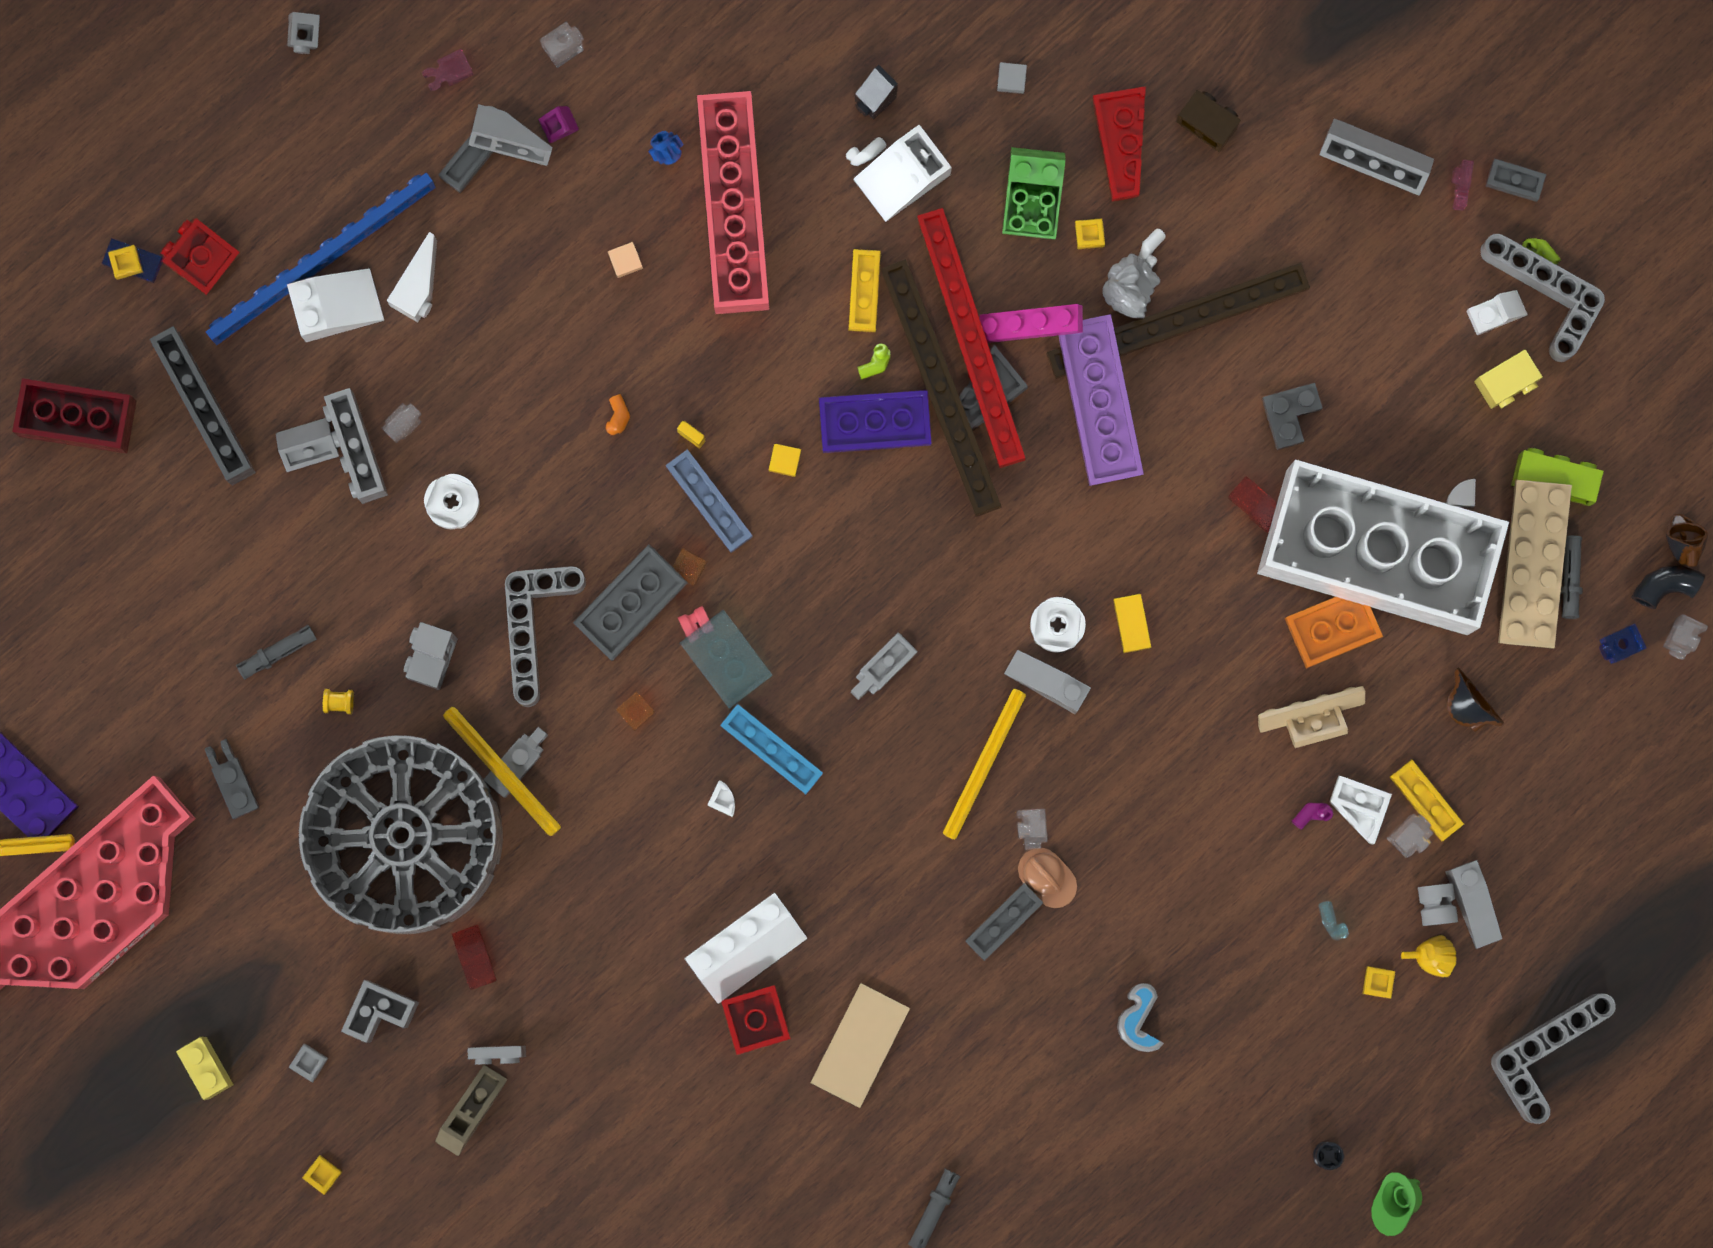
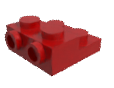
[160,218,240,295]

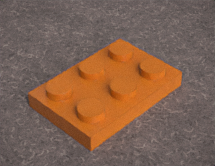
[1285,597,1383,669]

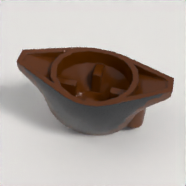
[1666,514,1708,567]
[1447,667,1504,732]

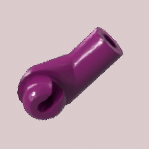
[1291,803,1333,830]

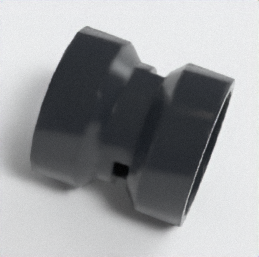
[1312,1141,1344,1170]

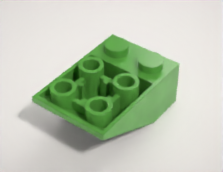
[1002,147,1066,239]

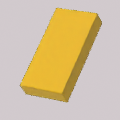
[1113,594,1151,653]

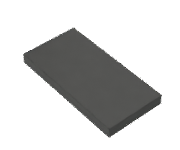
[573,544,689,661]

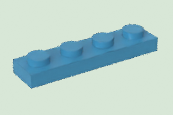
[720,704,823,795]

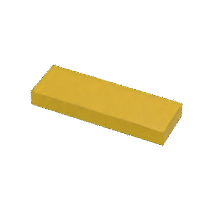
[849,249,880,332]
[1390,760,1464,842]

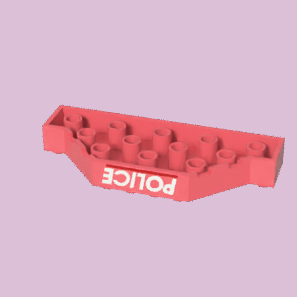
[0,775,196,990]

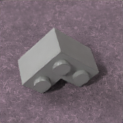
[404,622,458,690]
[341,980,419,1043]

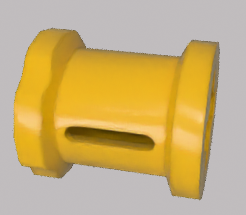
[323,689,354,715]

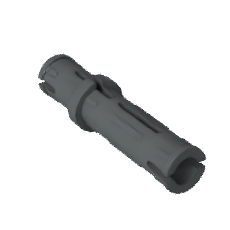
[1560,535,1583,619]
[236,624,317,680]
[908,1168,961,1248]

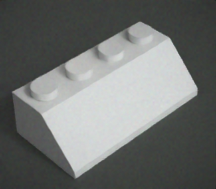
[685,893,808,1004]

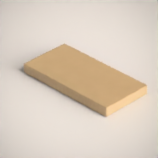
[811,983,910,1108]

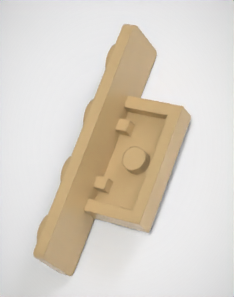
[1258,686,1365,748]

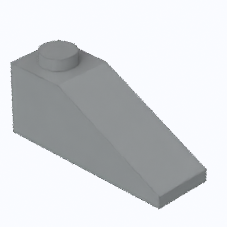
[468,104,552,166]
[1004,650,1091,714]
[1445,860,1502,949]

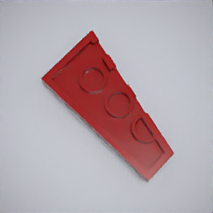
[1092,86,1146,202]

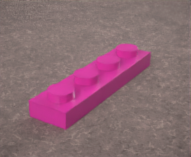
[980,304,1083,343]

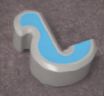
[1117,984,1164,1052]

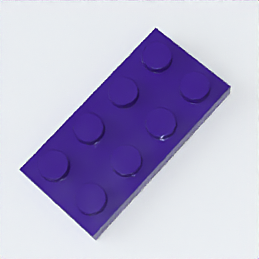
[819,390,931,453]
[0,732,79,837]

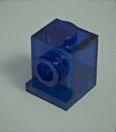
[1599,624,1647,664]

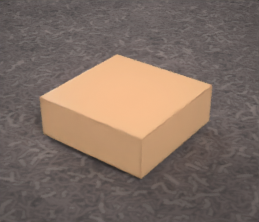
[608,242,643,278]

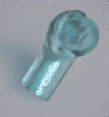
[1318,901,1349,941]

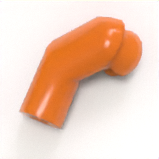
[606,394,630,435]

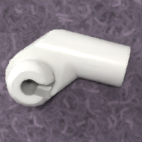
[1139,229,1166,268]

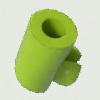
[1522,238,1561,265]
[857,344,891,380]

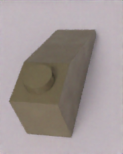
[435,1065,507,1156]

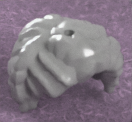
[1102,253,1160,318]

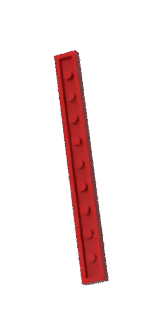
[917,208,1025,469]

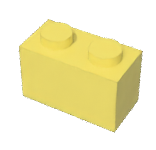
[1474,350,1542,409]
[176,1037,233,1100]

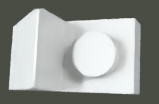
[1467,290,1528,335]

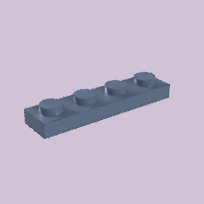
[666,449,753,553]

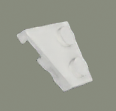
[1330,776,1392,845]

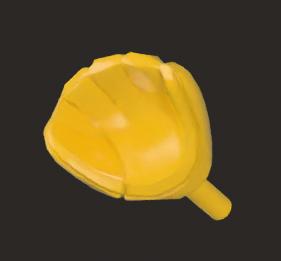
[1401,935,1457,977]

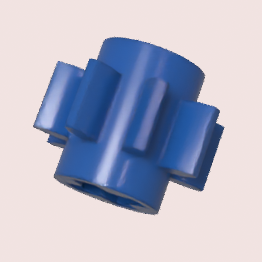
[649,131,684,165]

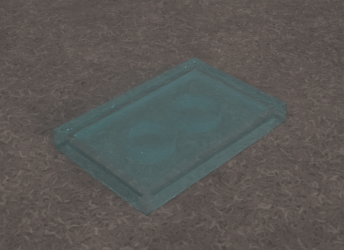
[680,610,772,708]

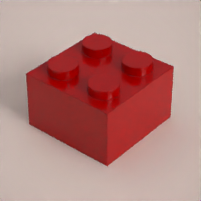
[721,985,791,1055]

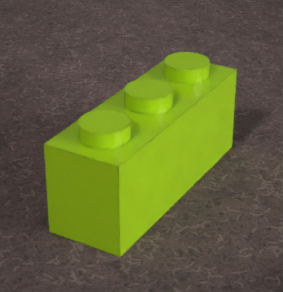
[1511,448,1604,506]

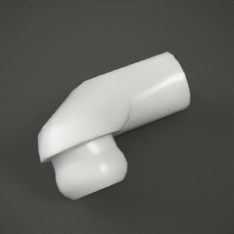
[846,137,886,166]

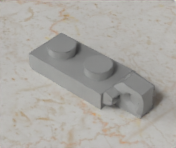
[851,632,918,700]
[484,727,548,798]

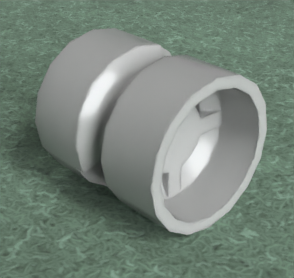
[1418,883,1458,926]

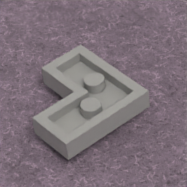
[468,1046,526,1064]

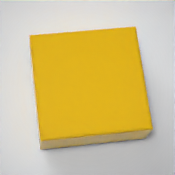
[1075,218,1105,249]
[108,245,143,280]
[677,421,705,449]
[769,444,801,477]
[1362,967,1395,999]
[302,1155,342,1195]

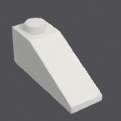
[387,232,437,322]

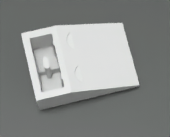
[854,125,952,222]

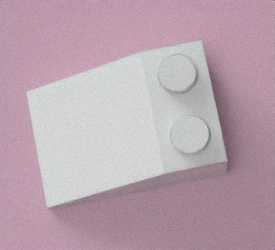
[287,268,384,342]

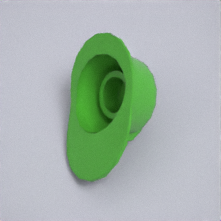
[1372,1172,1423,1236]

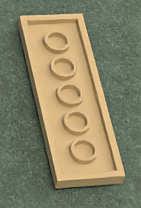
[1498,480,1572,648]

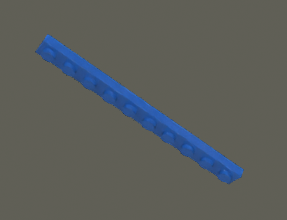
[205,173,436,345]

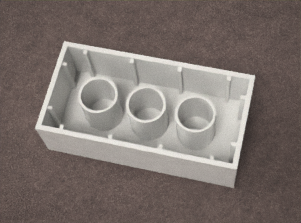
[1257,460,1509,635]

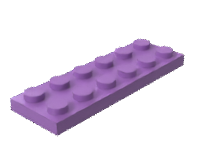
[1058,314,1144,486]

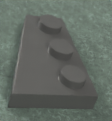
[959,345,1028,431]

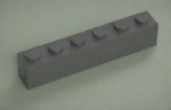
[150,326,256,486]

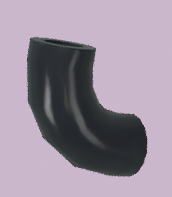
[1631,565,1705,609]

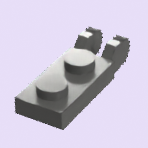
[205,739,259,820]

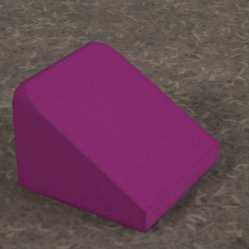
[538,106,579,143]

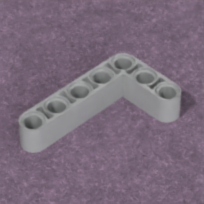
[1480,234,1605,362]
[505,567,586,707]
[1491,994,1616,1124]

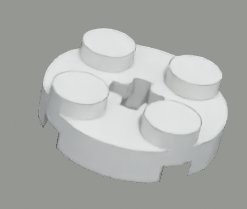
[424,474,480,529]
[1030,597,1085,653]

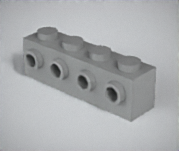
[1319,118,1434,196]
[323,388,388,504]

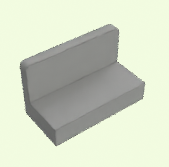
[276,418,339,472]

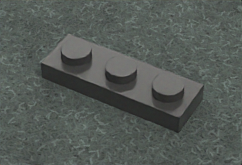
[965,883,1043,961]

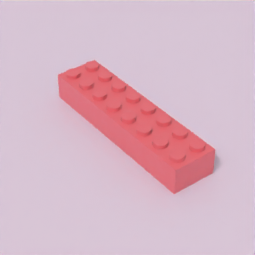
[697,91,769,314]

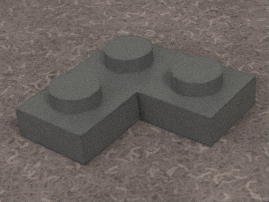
[1262,383,1323,450]

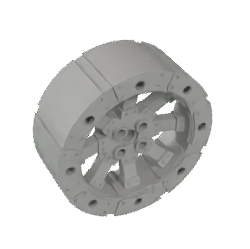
[299,736,503,934]

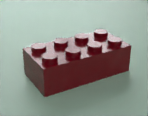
[12,378,137,454]

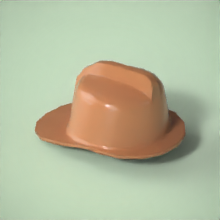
[1018,847,1077,908]

